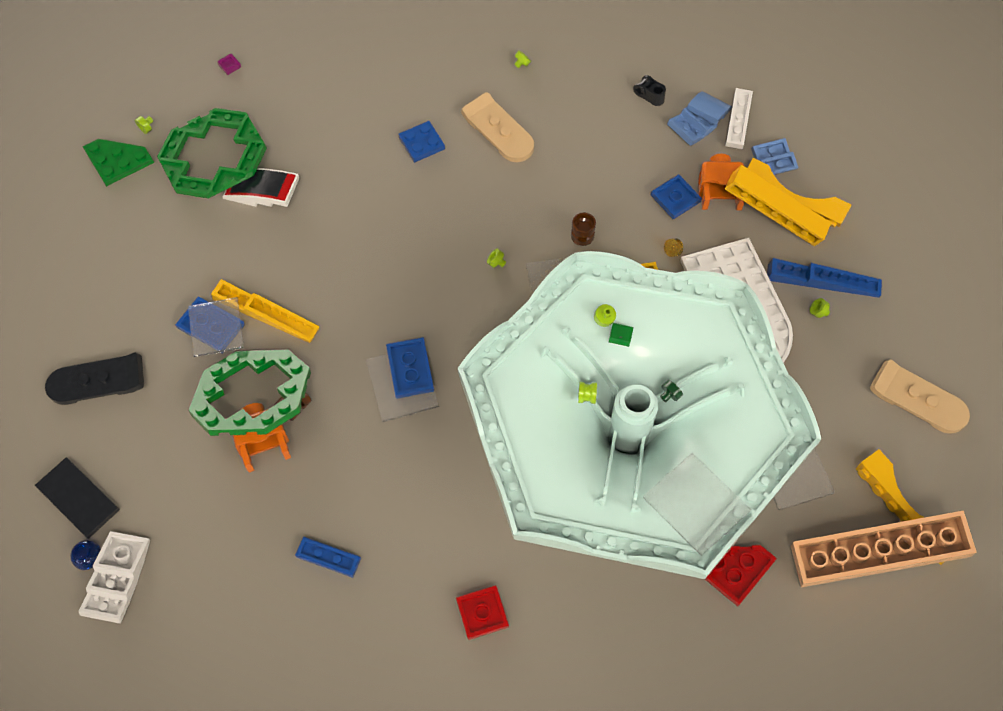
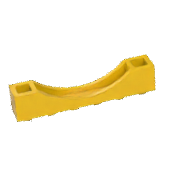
[747,158,851,228]
[856,449,944,565]

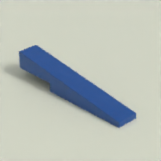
[767,258,882,298]

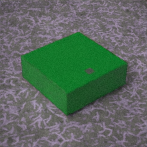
[609,323,634,347]

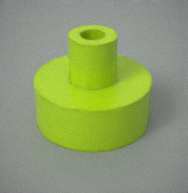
[514,50,531,68]
[134,116,153,134]
[487,248,506,268]
[810,298,830,318]
[594,304,616,327]

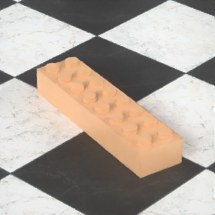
[791,511,977,587]

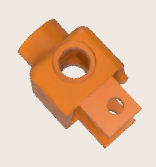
[698,153,744,210]
[233,403,291,473]

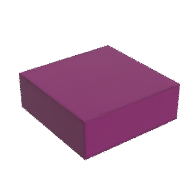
[217,54,241,75]

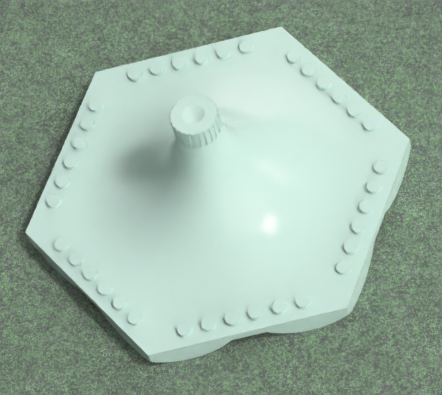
[458,251,821,579]

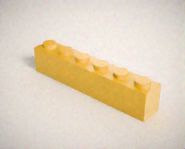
[725,165,831,246]

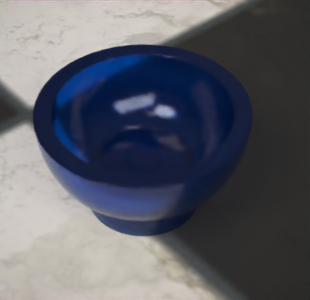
[70,540,101,570]

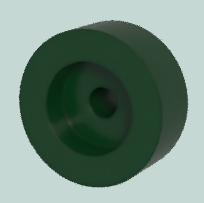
[660,379,683,402]

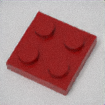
[456,585,509,640]

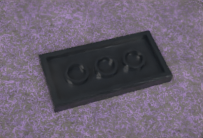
[35,457,120,539]

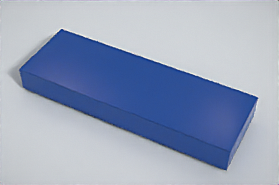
[295,537,361,578]

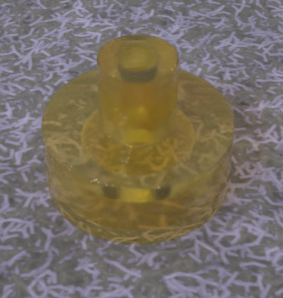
[664,238,683,257]

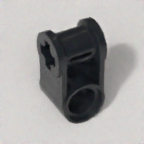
[633,75,666,106]

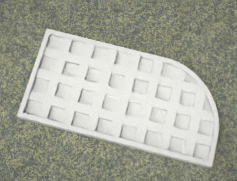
[680,238,793,363]

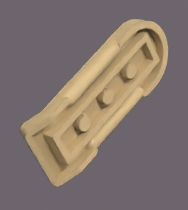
[461,92,534,162]
[870,359,970,434]

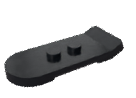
[45,352,144,405]

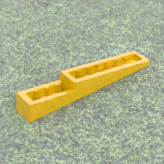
[211,279,319,343]

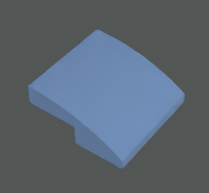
[687,91,732,125]
[667,107,718,146]
[751,138,799,175]

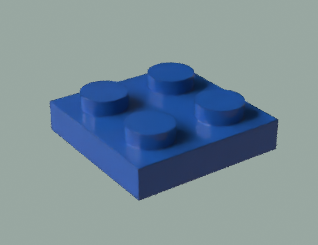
[399,121,445,163]
[651,174,702,219]

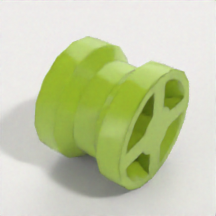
[578,381,597,404]

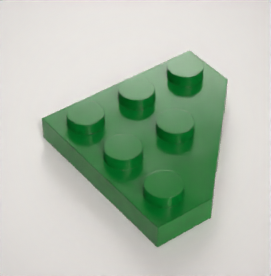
[82,139,154,187]

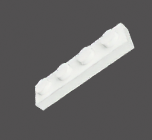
[725,88,753,149]

